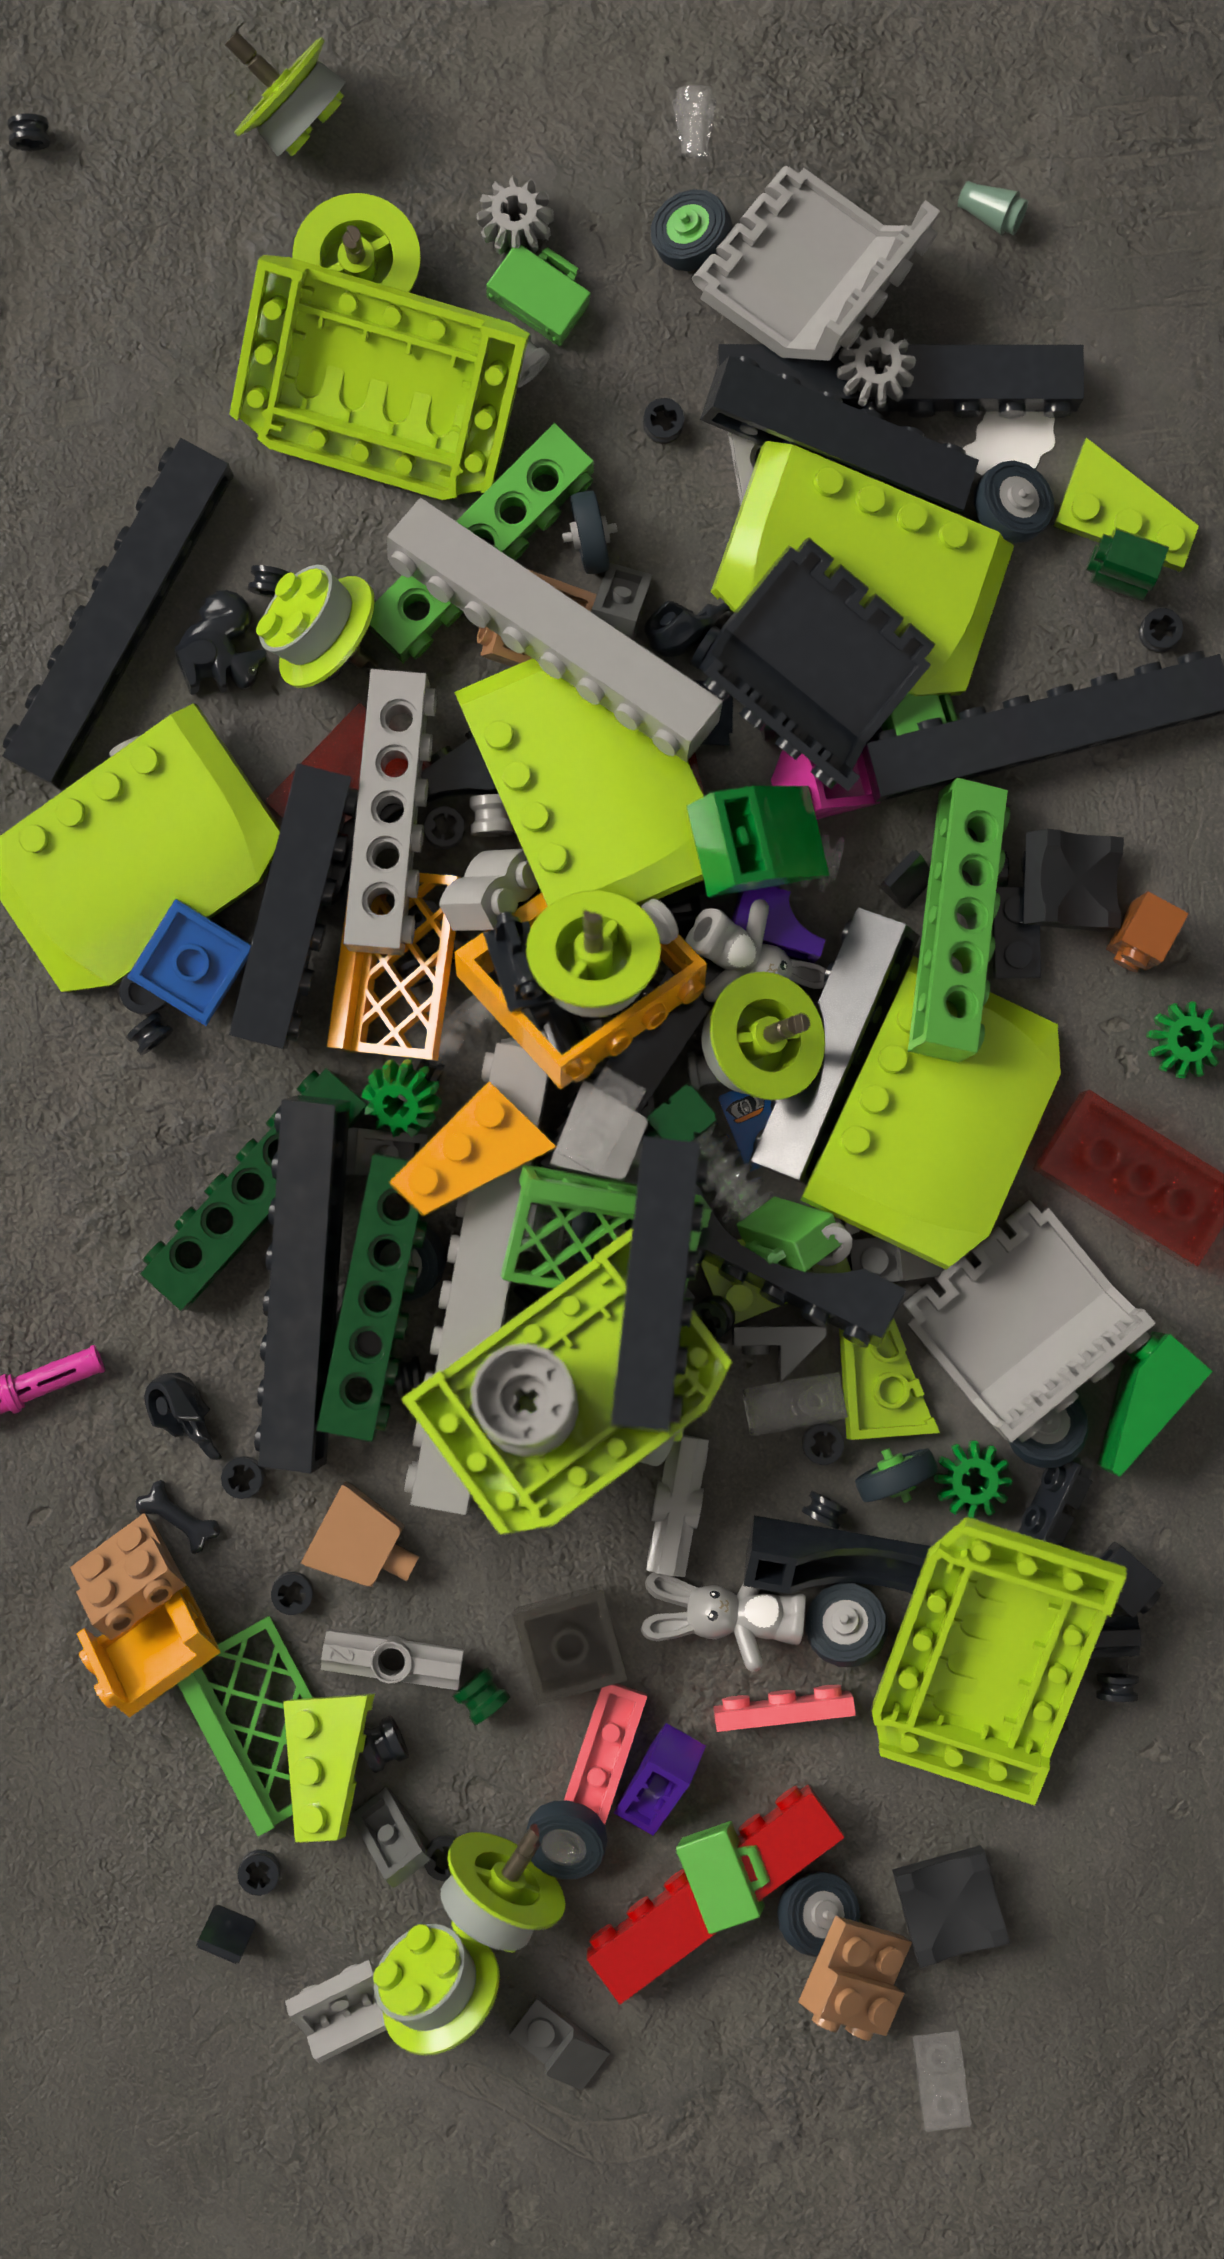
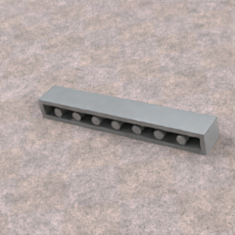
[387,498,723,762]

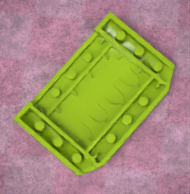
[229,255,530,500]
[711,441,1014,696]
[454,658,704,907]
[0,703,281,992]
[800,956,1061,1270]
[402,1228,732,1535]
[872,1517,1126,1806]

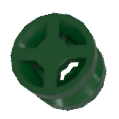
[452,1667,511,1725]

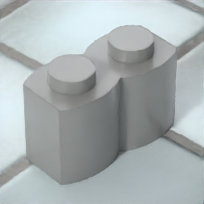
[439,849,539,931]

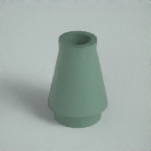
[957,181,1028,235]

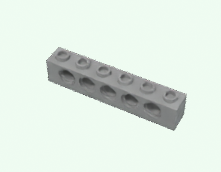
[344,669,437,956]

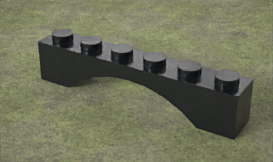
[322,730,498,912]
[632,1185,906,1348]
[743,1515,932,1594]

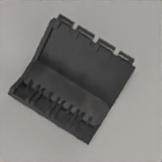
[699,537,935,791]

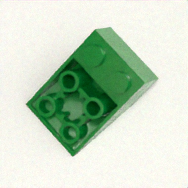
[686,786,830,897]

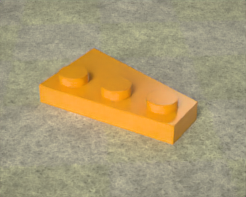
[389,1082,556,1216]

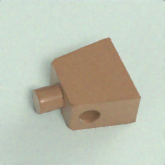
[301,1481,419,1587]

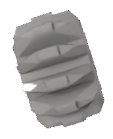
[476,175,554,255]
[837,326,916,408]

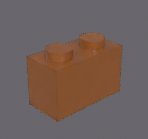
[1106,891,1189,973]

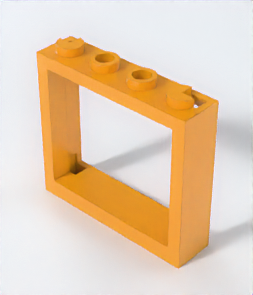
[455,892,707,1089]

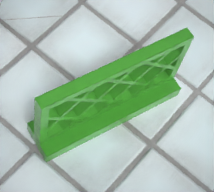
[500,1165,712,1292]
[177,1616,355,1837]

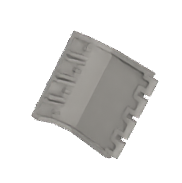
[692,166,940,361]
[903,1200,1156,1443]

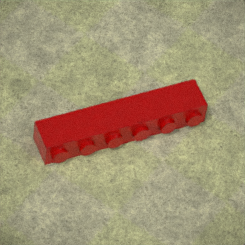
[587,1784,845,2005]

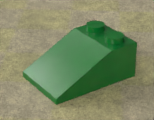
[1097,1331,1213,1477]

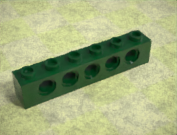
[140,1068,368,1311]
[317,1153,428,1442]

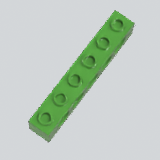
[368,423,594,663]
[908,778,1010,1063]

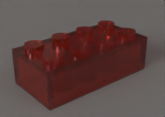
[1032,1090,1224,1267]

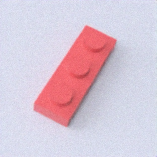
[563,1679,647,1824]
[713,1685,855,1732]

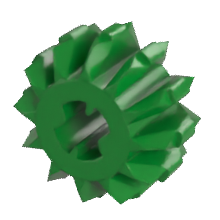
[1146,1001,1224,1079]
[362,1058,442,1138]
[933,1440,1013,1519]

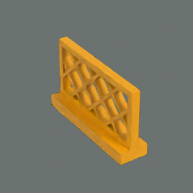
[327,873,461,1061]

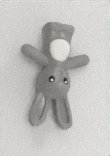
[686,899,826,1002]
[641,1573,806,1672]

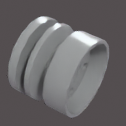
[471,1344,579,1457]

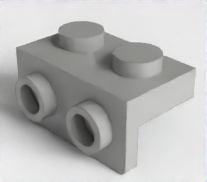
[285,1960,387,2063]

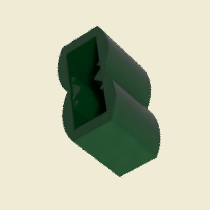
[1086,527,1169,601]

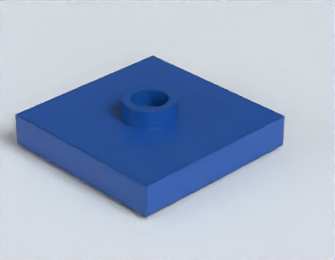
[127,899,251,1026]

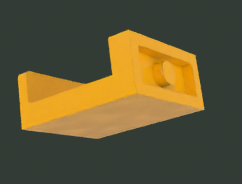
[77,1585,221,1718]

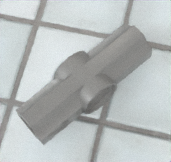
[646,1435,709,1577]
[321,1629,464,1690]

